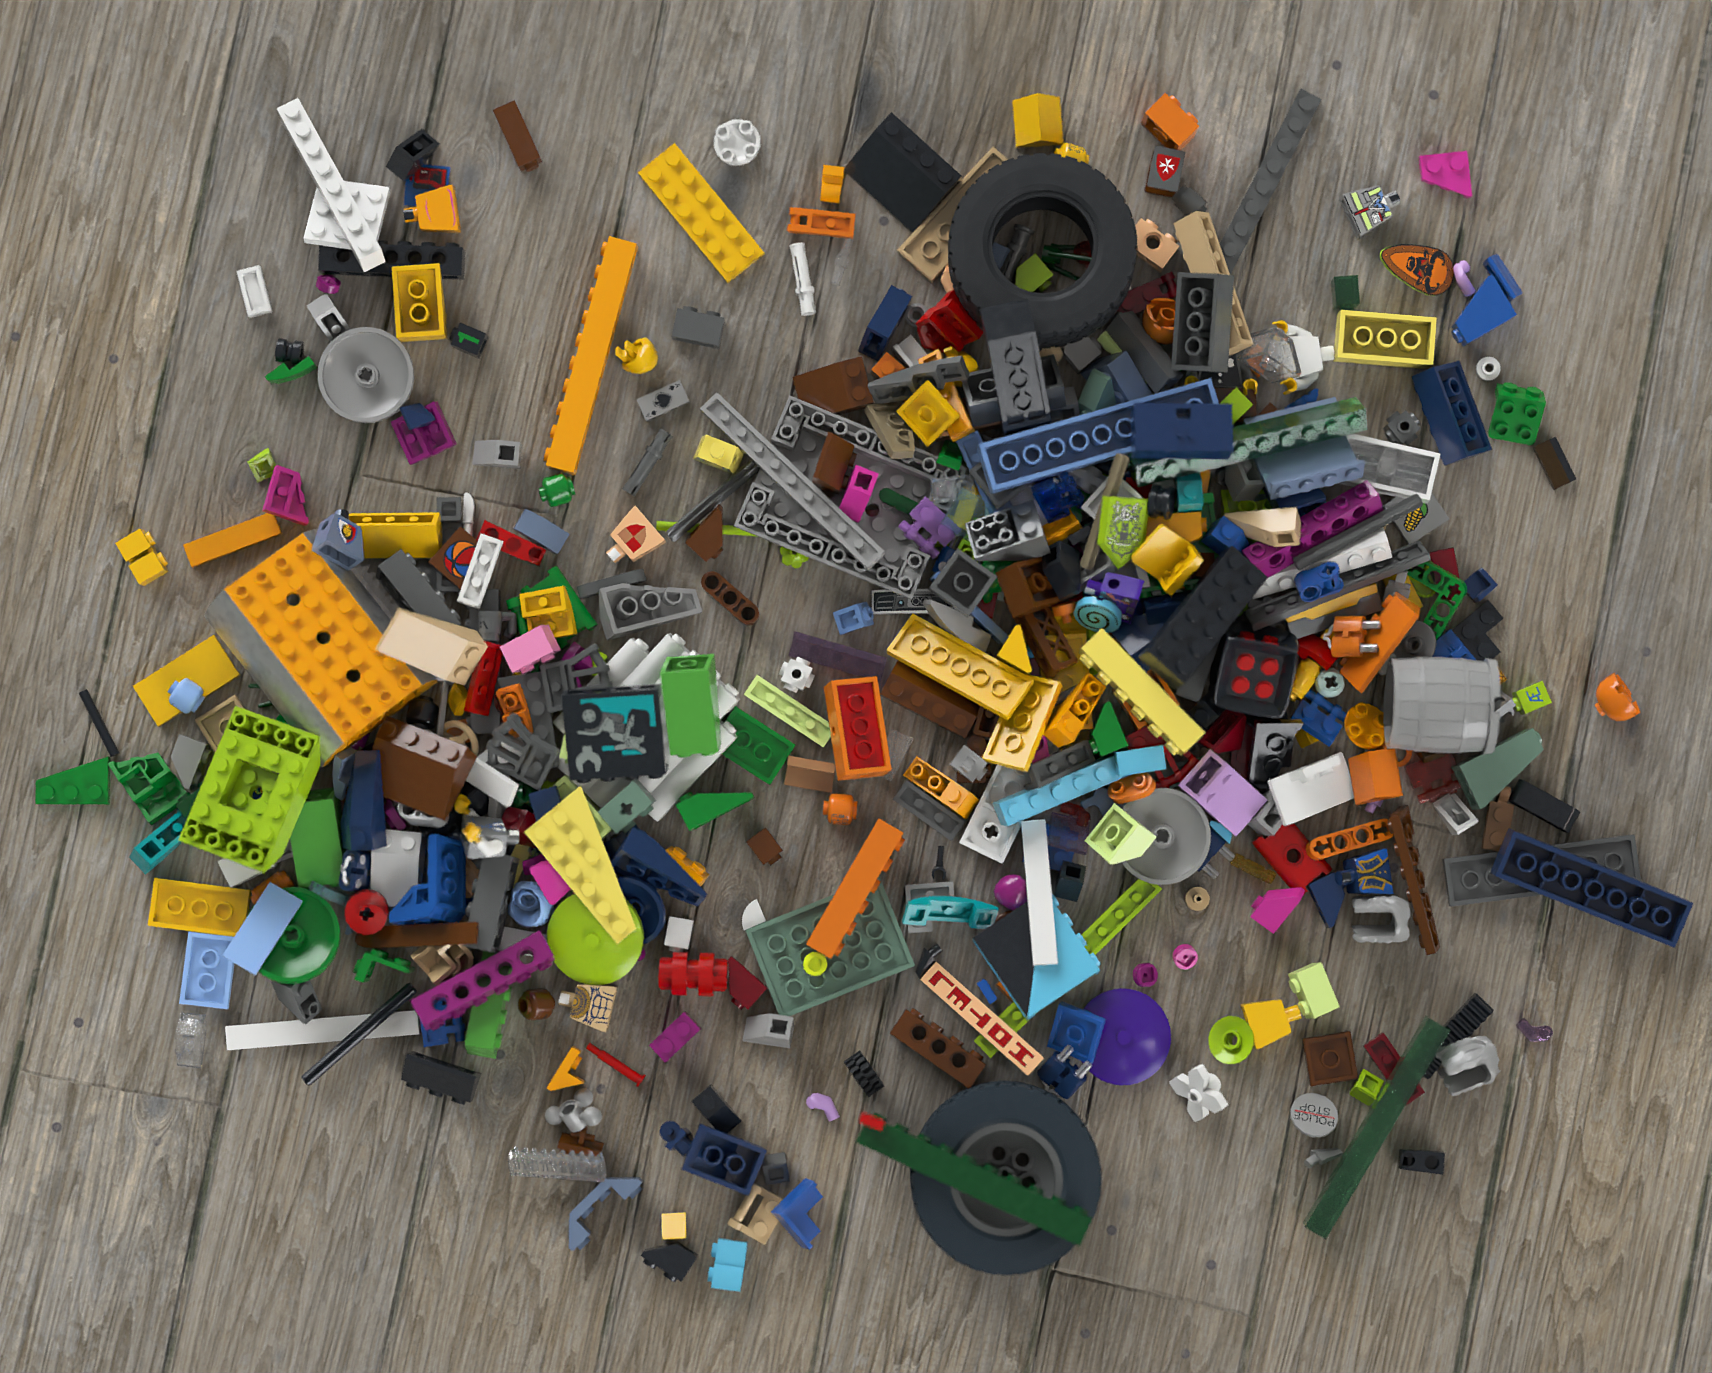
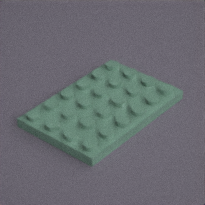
[745,876,915,1016]

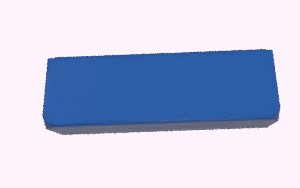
[1483,254,1522,302]

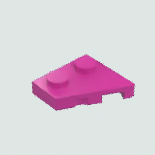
[1419,151,1472,198]
[262,465,309,526]

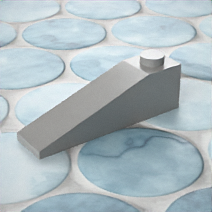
[599,583,702,640]

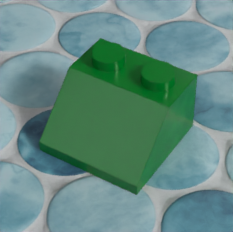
[1088,701,1128,758]

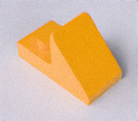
[546,1046,585,1091]

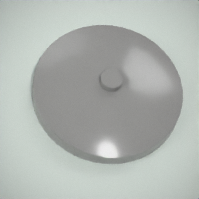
[318,327,414,423]
[1122,788,1211,885]

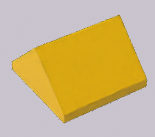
[1012,93,1064,148]
[996,625,1032,674]

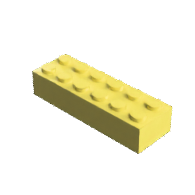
[1079,628,1205,756]

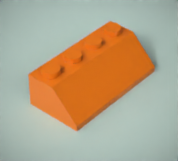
[1339,591,1420,693]

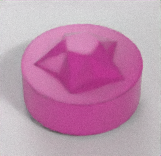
[1172,944,1198,970]

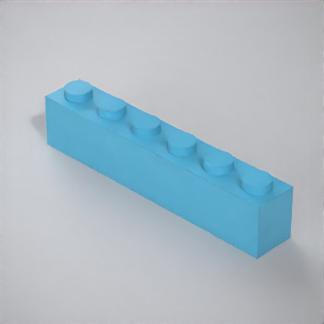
[992,749,1130,826]

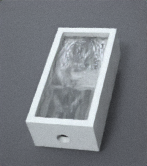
[1338,432,1440,504]

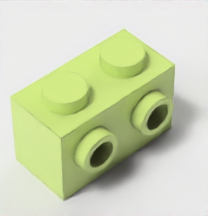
[1288,962,1340,1019]

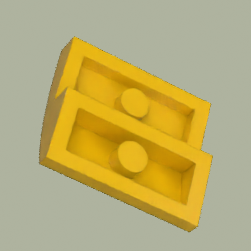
[519,586,577,638]

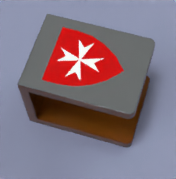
[1145,145,1186,198]

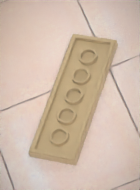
[897,147,1008,283]

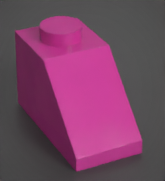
[1250,887,1305,934]

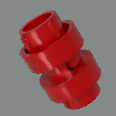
[659,952,728,997]

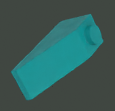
[129,811,186,875]

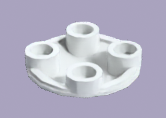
[714,119,760,166]

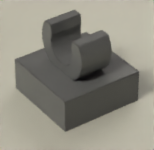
[1494,690,1516,723]

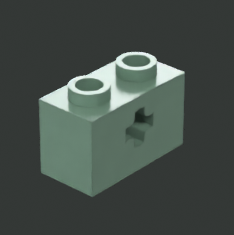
[598,779,656,834]

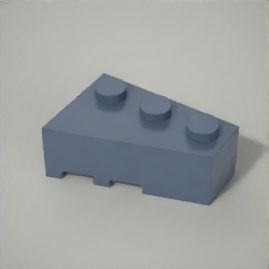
[1080,350,1153,405]

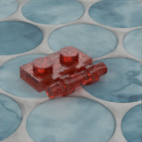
[1404,753,1461,804]

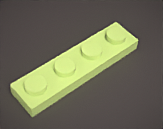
[744,675,831,748]

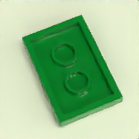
[722,706,796,785]

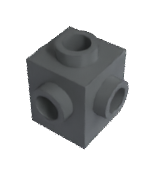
[1383,410,1421,445]

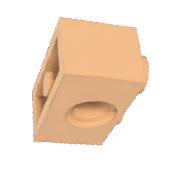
[1135,218,1179,273]

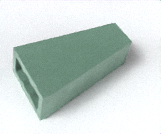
[1452,728,1544,810]

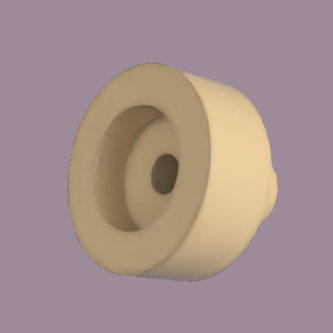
[1185,887,1210,911]

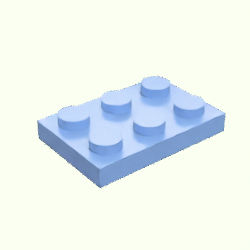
[179,932,235,1009]

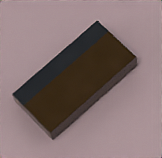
[1533,437,1576,490]

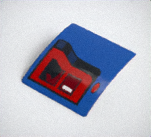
[404,164,450,206]

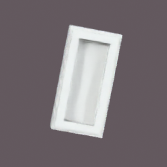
[237,265,272,318]

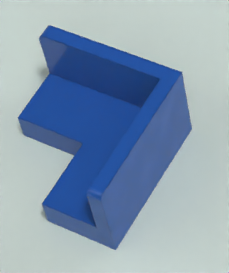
[771,1178,823,1250]

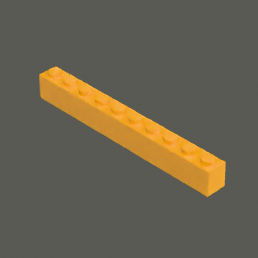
[543,236,638,475]

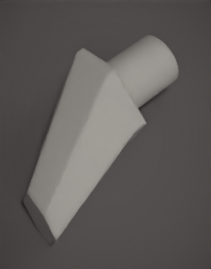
[1304,1148,1343,1169]

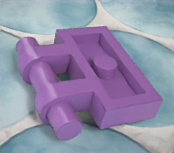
[898,496,961,559]

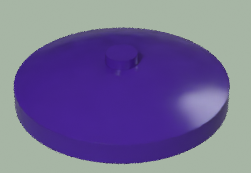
[1081,988,1171,1085]

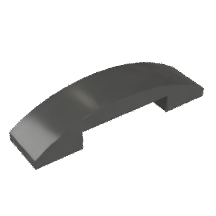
[437,497,463,592]

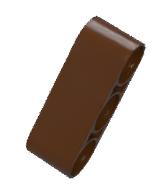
[701,571,760,626]

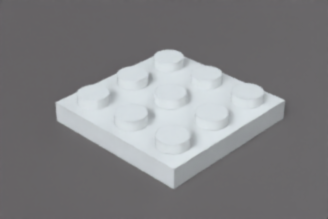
[304,181,390,250]

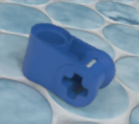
[1294,562,1344,602]

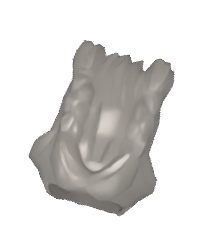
[1352,895,1411,944]
[1434,1036,1501,1096]

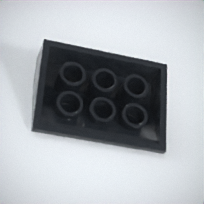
[844,112,962,233]

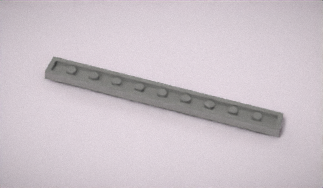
[700,392,885,570]

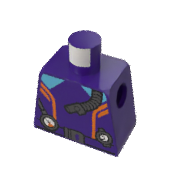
[1084,572,1144,624]

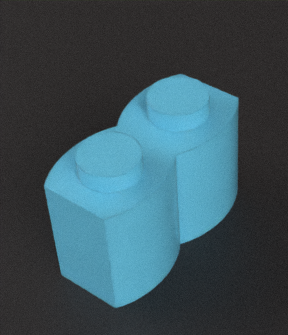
[708,1238,748,1292]

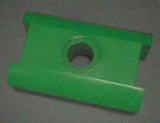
[520,566,598,650]

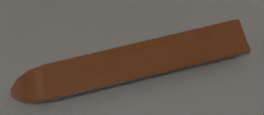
[355,922,479,948]

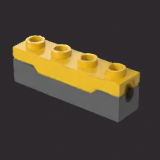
[1283,583,1383,639]

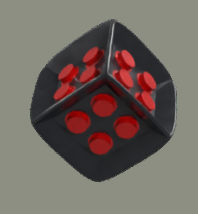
[1208,620,1299,718]

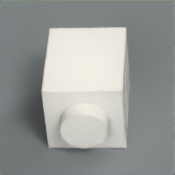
[664,916,694,952]

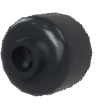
[406,696,439,730]

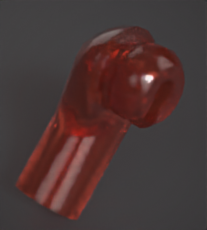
[1059,802,1091,827]

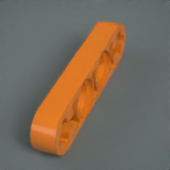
[1306,818,1394,860]

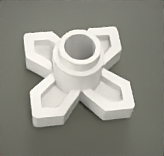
[1169,1064,1228,1122]

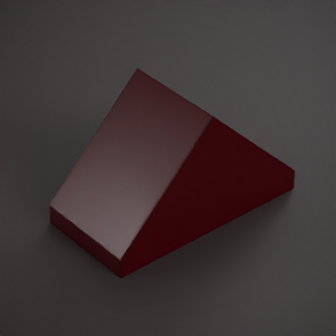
[1198,709,1247,753]

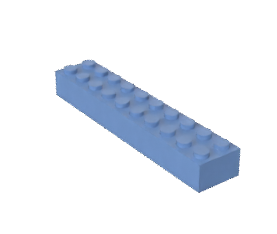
[977,378,1219,494]

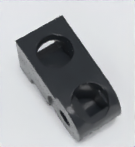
[1398,1149,1445,1175]

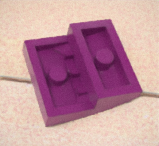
[391,401,457,465]

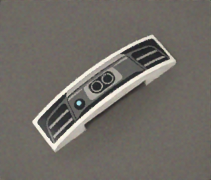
[872,589,956,615]

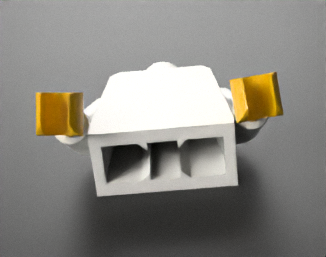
[1272,320,1335,395]

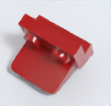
[915,290,984,356]

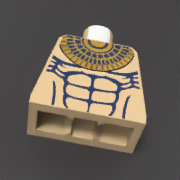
[559,984,618,1032]

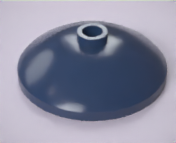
[617,876,666,944]

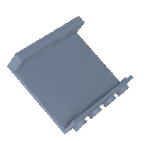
[1243,397,1365,500]

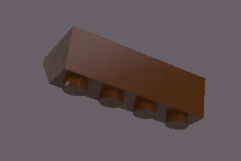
[880,660,980,739]

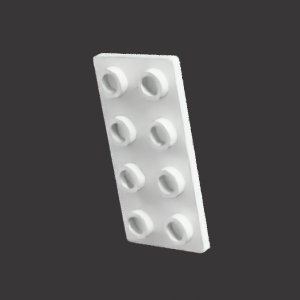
[1268,752,1354,826]

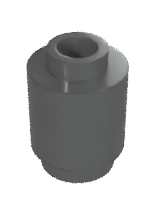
[1172,185,1207,216]

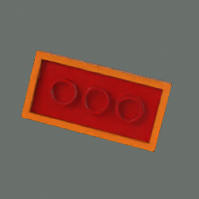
[824,676,892,781]

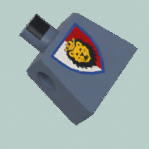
[312,509,364,571]

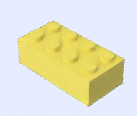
[1333,310,1437,369]

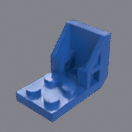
[389,834,466,925]

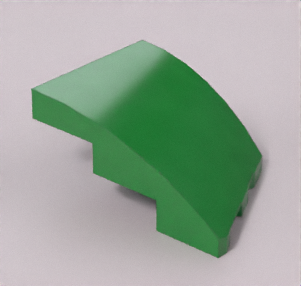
[108,753,187,826]

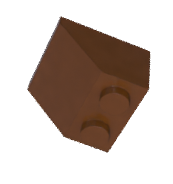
[812,432,857,495]

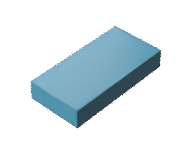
[1114,745,1166,776]

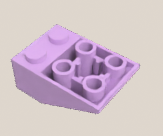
[1178,749,1268,837]

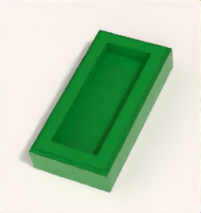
[936,440,964,471]

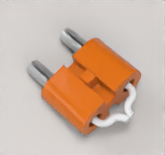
[1323,616,1381,657]

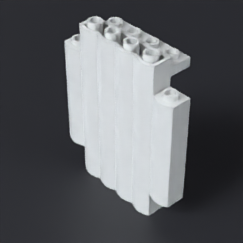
[553,633,740,822]

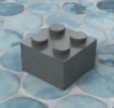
[928,548,997,617]

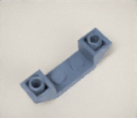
[569,1177,643,1251]

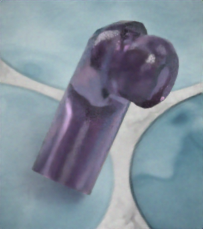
[1515,1018,1553,1042]

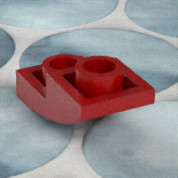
[1297,634,1339,670]

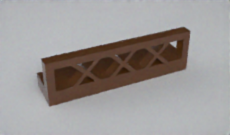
[1003,596,1078,679]

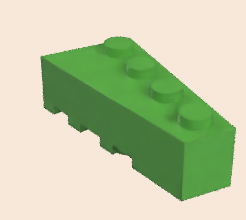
[464,951,512,1059]

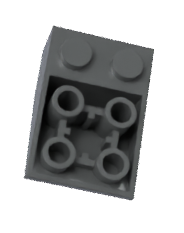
[965,500,1051,561]

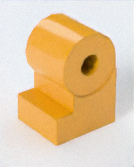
[820,165,844,203]

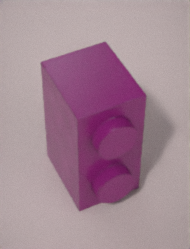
[649,1011,701,1063]

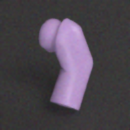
[1453,260,1476,297]
[806,1093,840,1122]

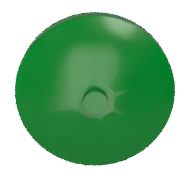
[246,887,341,984]

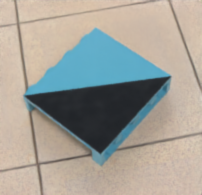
[973,894,1101,1021]

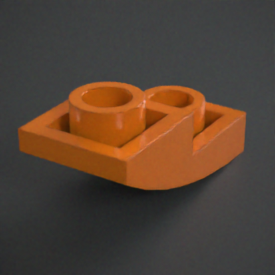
[496,683,533,738]

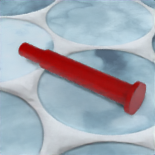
[586,1043,646,1087]

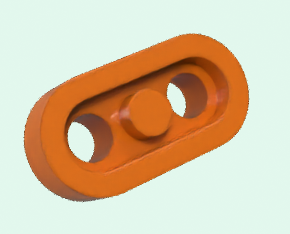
[1108,772,1156,804]

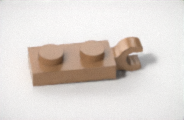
[1481,787,1514,851]

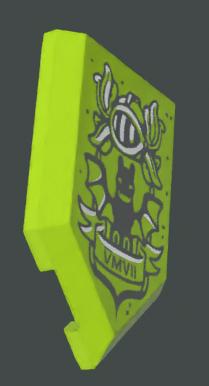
[1097,496,1149,570]

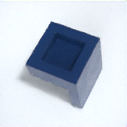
[1464,567,1498,603]

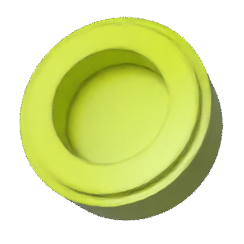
[803,952,827,976]

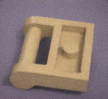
[727,1182,783,1245]

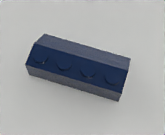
[1411,361,1492,466]

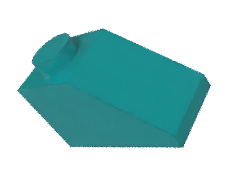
[1173,465,1203,513]

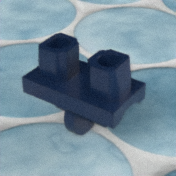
[660,1121,692,1157]

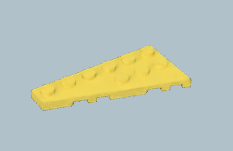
[525,786,636,944]

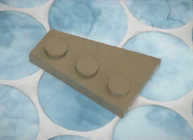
[864,402,915,459]

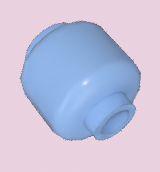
[168,678,205,714]

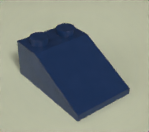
[681,1124,767,1196]

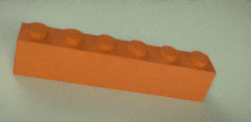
[806,819,905,959]

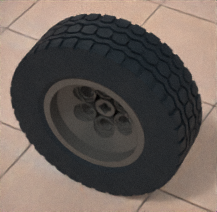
[910,1081,1102,1275]

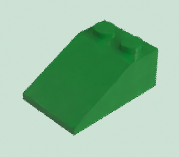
[676,792,755,831]

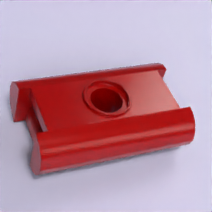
[1251,823,1332,895]

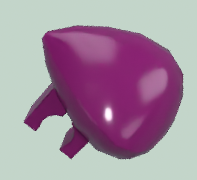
[993,874,1027,911]

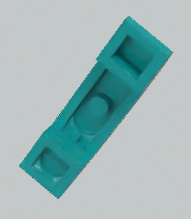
[902,896,999,929]

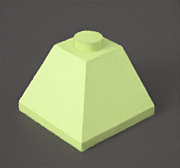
[1085,803,1156,864]

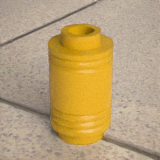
[1289,658,1321,702]

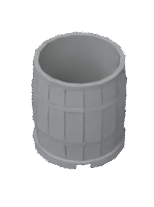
[1383,656,1500,755]

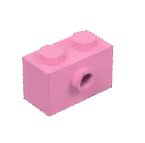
[500,625,561,675]

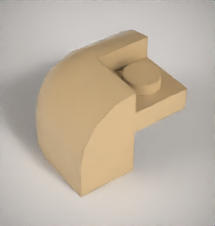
[410,945,474,986]

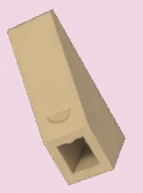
[1225,507,1301,547]

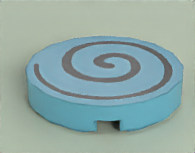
[1073,596,1122,633]

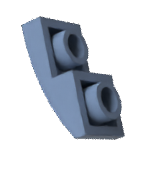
[513,509,569,554]

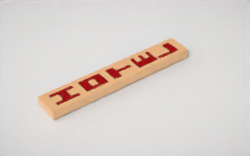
[920,962,1044,1076]

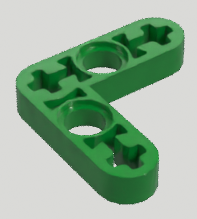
[1407,560,1467,640]

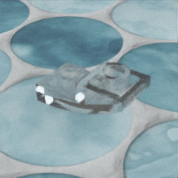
[930,474,976,503]

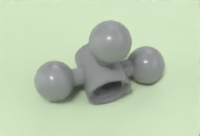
[545,1088,602,1132]

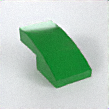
[264,356,318,384]

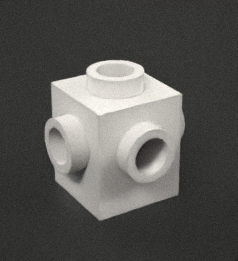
[779,657,815,693]

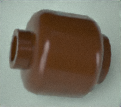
[518,988,555,1021]

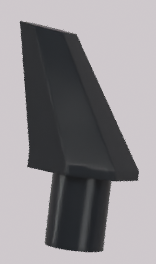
[915,944,943,979]

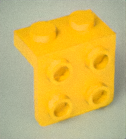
[1131,524,1204,596]

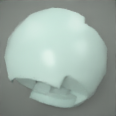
[1315,668,1345,698]

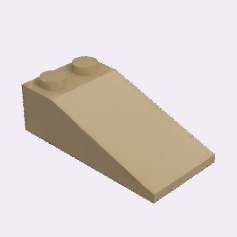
[376,608,488,685]

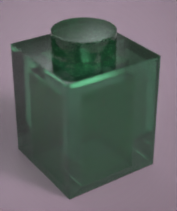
[1331,275,1360,312]

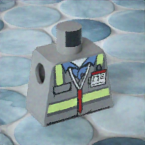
[1339,186,1401,240]

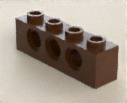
[889,1008,986,1088]

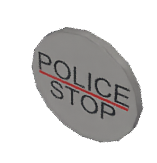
[1290,1093,1338,1137]

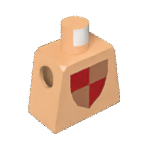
[606,506,666,563]

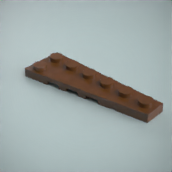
[1388,805,1440,955]

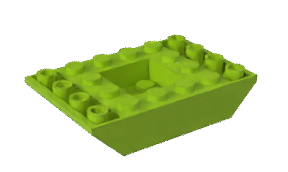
[178,706,321,873]

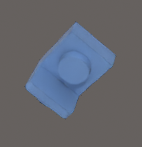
[833,602,874,635]

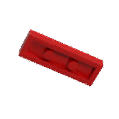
[464,641,503,716]

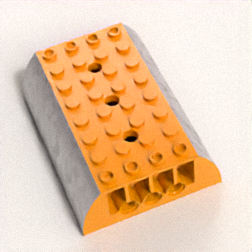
[204,529,438,768]

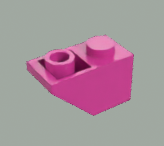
[838,465,879,523]

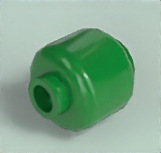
[538,473,575,507]

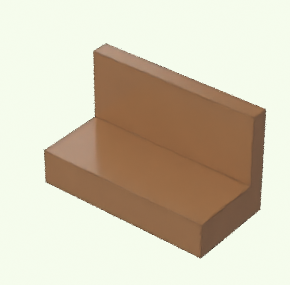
[784,756,836,793]

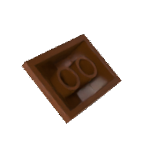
[793,356,873,415]
[996,557,1077,618]

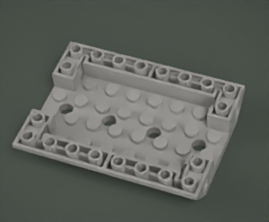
[734,396,967,600]

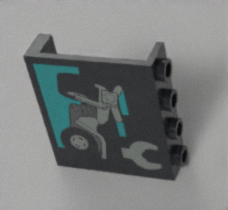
[561,684,669,783]

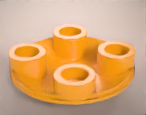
[1344,702,1385,749]

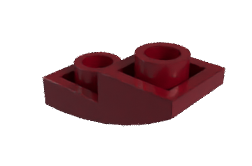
[1430,547,1461,600]

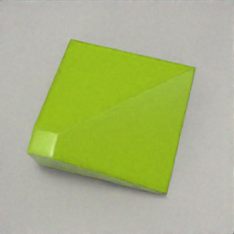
[247,448,276,483]

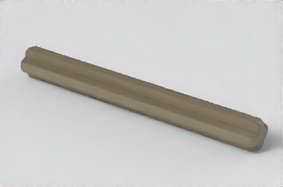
[1080,453,1129,570]

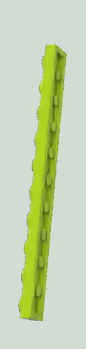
[973,878,1162,1058]

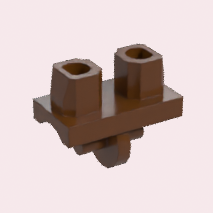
[557,1126,604,1168]

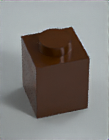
[746,827,783,866]

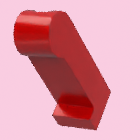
[476,520,547,567]

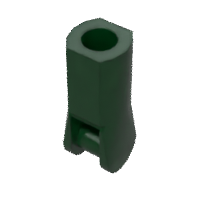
[879,488,918,518]

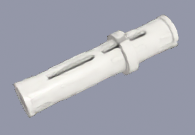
[790,243,816,316]

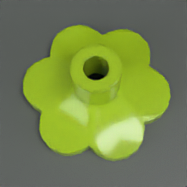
[780,546,809,569]

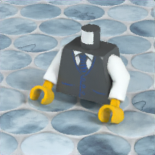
[454,794,519,859]

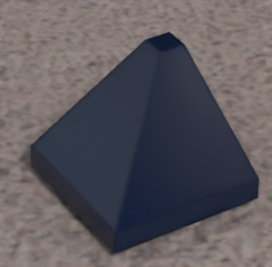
[400,403,435,430]

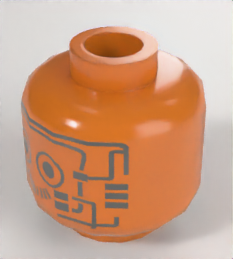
[823,793,858,825]

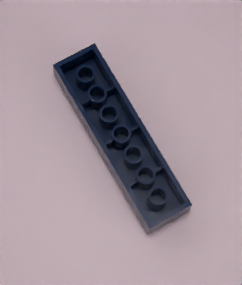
[1490,828,1694,948]

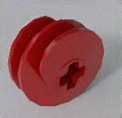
[345,889,389,935]

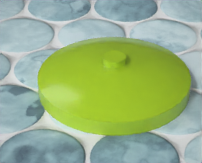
[547,893,644,985]

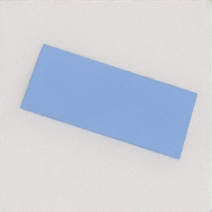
[222,882,303,975]

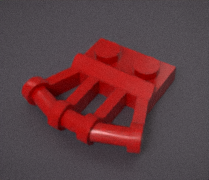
[1125,724,1200,789]

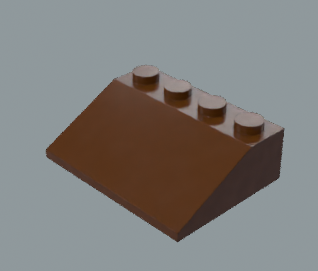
[373,716,477,821]

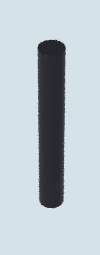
[79,689,119,757]

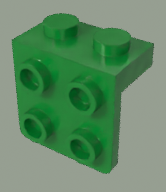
[1488,382,1546,445]
[353,948,415,983]

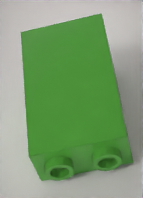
[660,654,721,758]
[290,787,346,890]

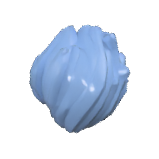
[508,881,555,928]

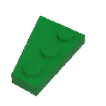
[35,756,110,805]

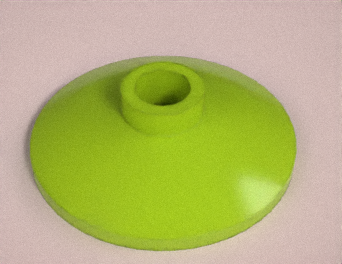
[1208,1016,1254,1064]

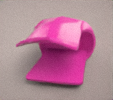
[522,854,571,905]

